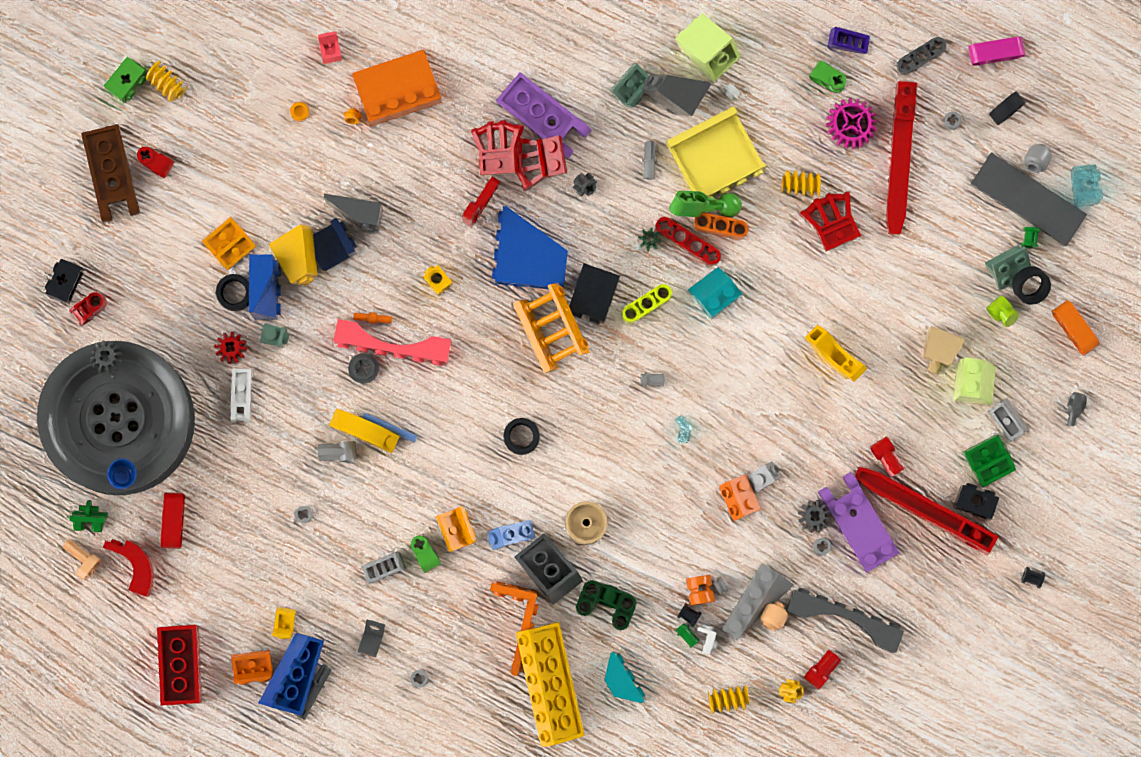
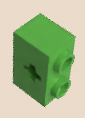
[104,56,147,103]

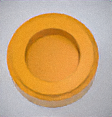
[290,102,310,122]

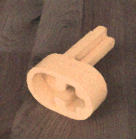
[62,539,101,581]

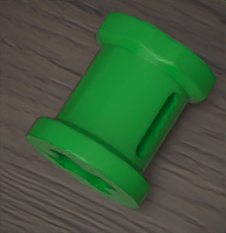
[1021,227,1041,249]

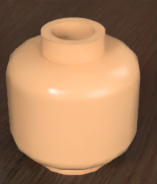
[760,601,789,632]

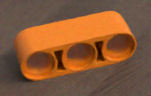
[693,213,748,240]
[1051,300,1100,356]

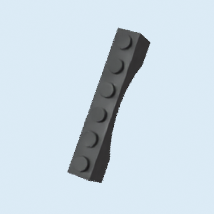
[786,588,904,653]

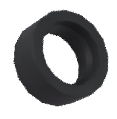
[989,91,1026,125]
[1012,266,1051,305]
[215,274,249,311]
[503,418,540,455]

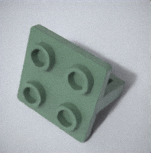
[985,245,1031,290]

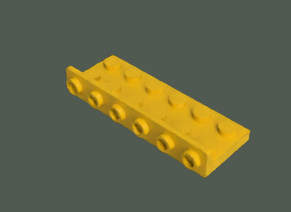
[516,622,585,747]

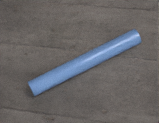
[362,413,417,443]

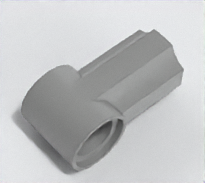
[318,441,357,462]

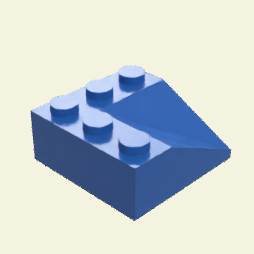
[249,254,281,320]

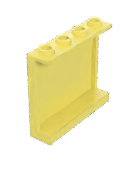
[666,106,766,197]

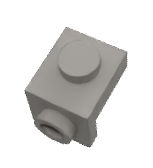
[748,461,782,492]

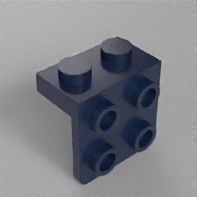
[313,218,357,271]

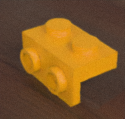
[436,506,476,552]

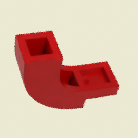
[103,539,154,597]

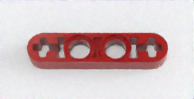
[655,217,721,266]

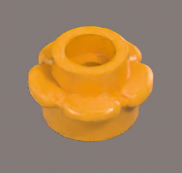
[343,108,362,125]

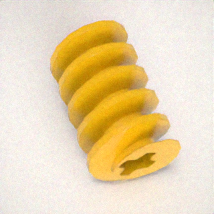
[146,60,188,102]
[781,170,821,198]
[708,685,749,714]

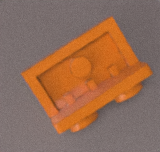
[719,474,761,521]
[231,650,273,685]

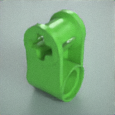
[809,60,846,93]
[411,536,441,573]

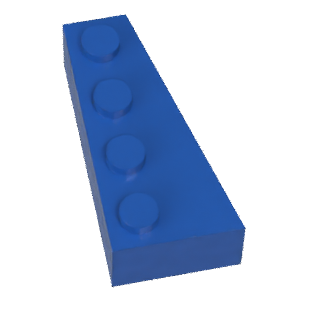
[258,633,324,716]

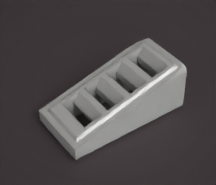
[361,551,406,584]

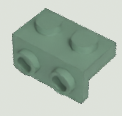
[610,63,649,108]

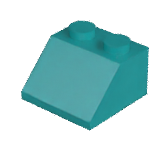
[688,267,742,320]

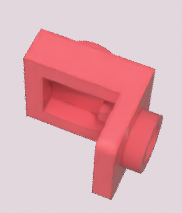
[318,32,342,64]

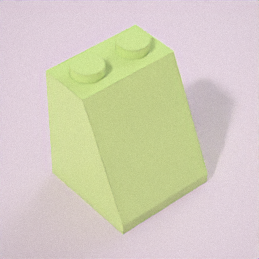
[675,13,741,82]
[954,358,996,405]

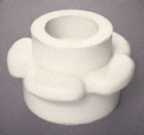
[724,83,741,100]

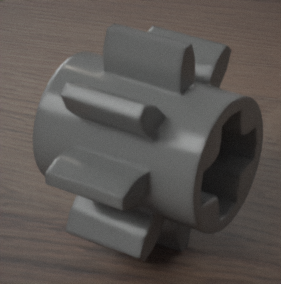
[573,173,597,197]

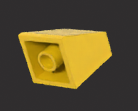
[268,224,318,286]

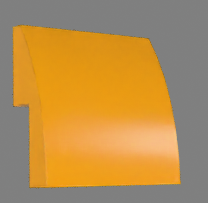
[201,216,256,271]

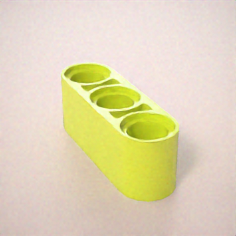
[622,284,672,324]

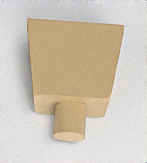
[923,326,965,375]

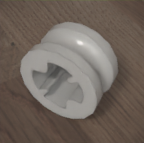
[944,112,961,130]
[295,506,312,523]
[813,538,831,555]
[712,577,728,596]
[410,670,428,688]

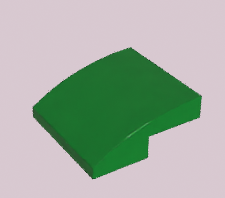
[963,434,1016,487]

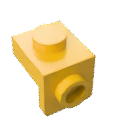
[272,607,296,639]

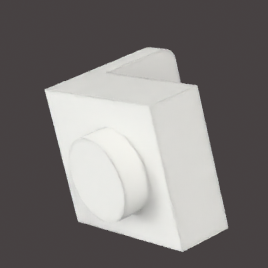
[696,624,717,655]

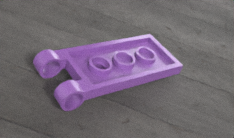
[496,72,592,160]
[818,472,900,573]

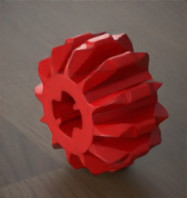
[214,331,248,364]

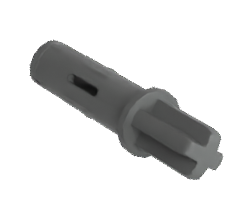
[294,664,331,720]

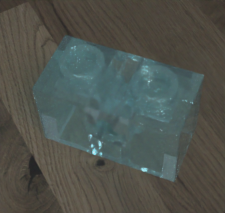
[1070,164,1103,207]

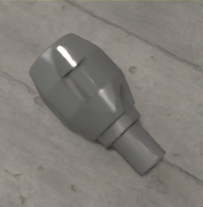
[1067,392,1087,427]

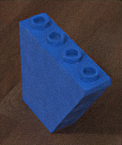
[492,206,568,290]

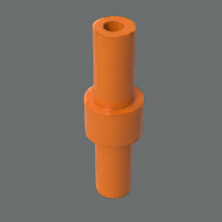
[353,312,392,324]

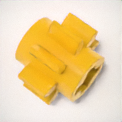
[779,679,804,703]

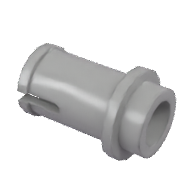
[641,372,665,387]

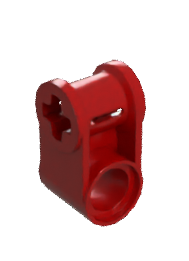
[137,147,175,179]
[69,292,107,326]

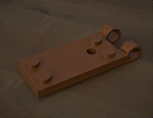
[81,124,140,223]

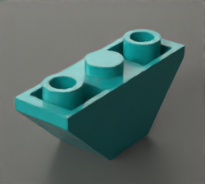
[604,651,646,703]

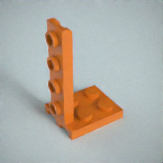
[490,580,539,676]

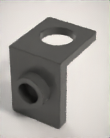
[358,619,385,657]

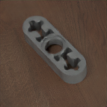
[897,37,947,75]

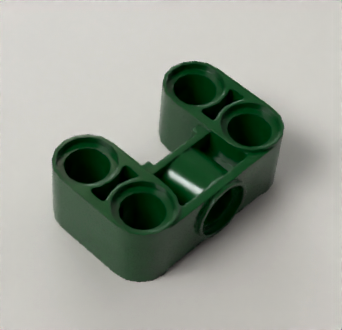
[576,580,636,631]

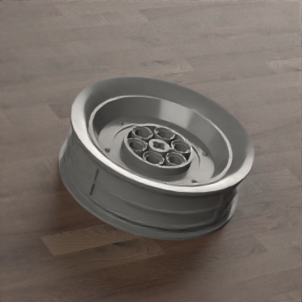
[37,341,195,495]

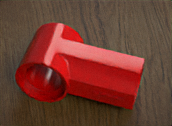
[870,436,905,478]
[803,650,841,690]

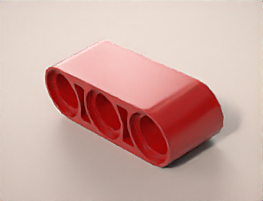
[161,492,185,549]

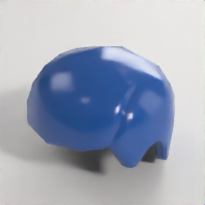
[107,459,137,489]

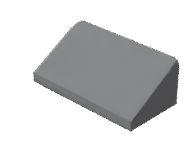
[989,398,1029,442]

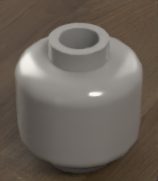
[1024,144,1052,173]

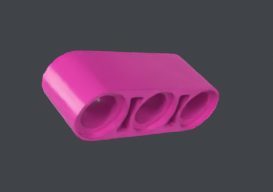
[968,37,1026,66]

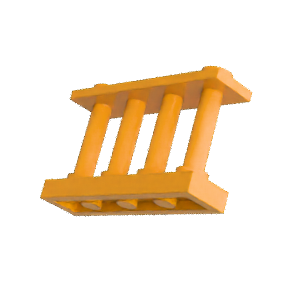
[513,283,590,373]

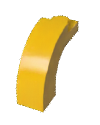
[804,324,867,382]
[329,408,400,454]

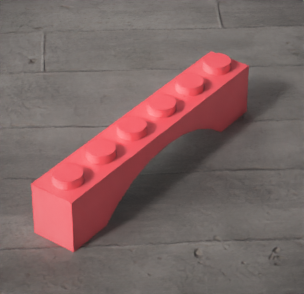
[334,319,452,366]

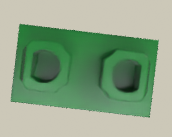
[70,500,108,532]

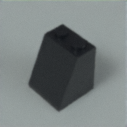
[569,263,620,325]

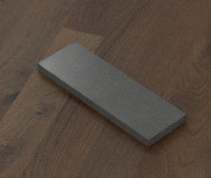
[970,152,1087,246]

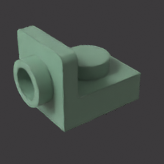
[259,323,289,348]

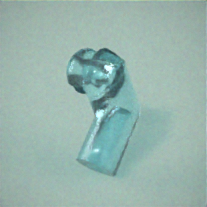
[674,415,692,444]

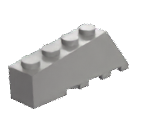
[721,563,794,640]

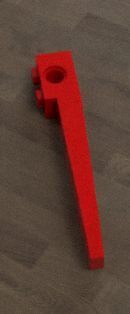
[886,81,917,235]
[855,467,999,556]

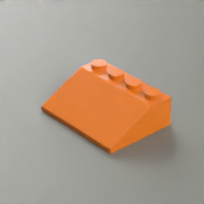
[352,49,442,127]

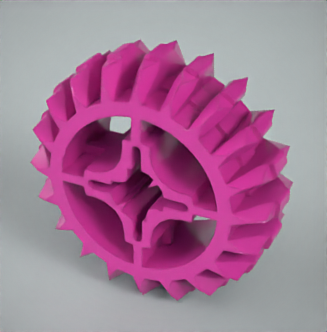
[826,98,878,149]

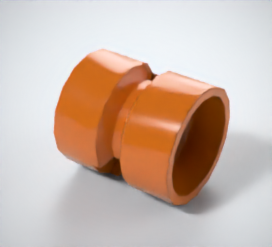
[686,575,715,606]

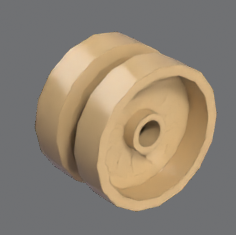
[565,501,608,545]

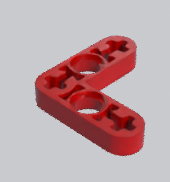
[462,176,501,228]

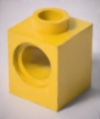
[423,265,453,296]

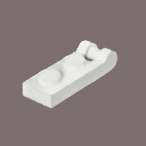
[230,369,252,423]

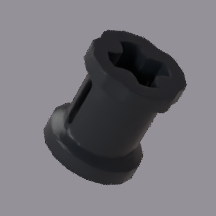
[1021,566,1045,589]
[677,603,702,627]

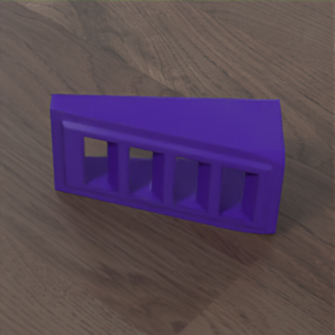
[827,26,870,55]

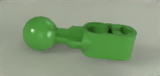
[669,191,742,217]

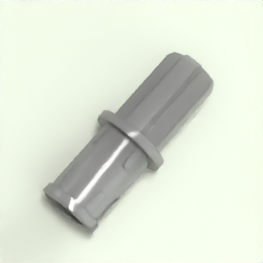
[642,141,657,180]

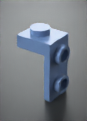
[487,520,535,550]

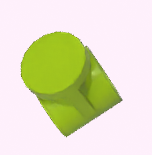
[986,295,1019,327]

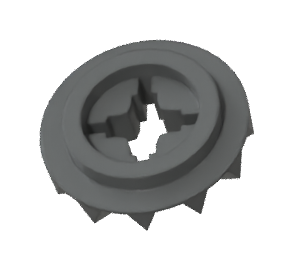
[348,353,379,384]

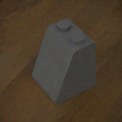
[642,74,711,116]

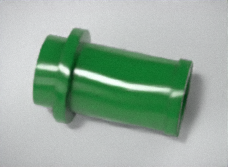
[675,623,700,648]

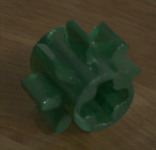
[638,227,662,252]

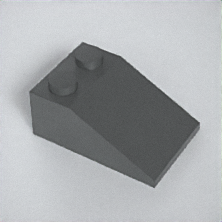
[324,193,383,234]
[514,533,583,605]

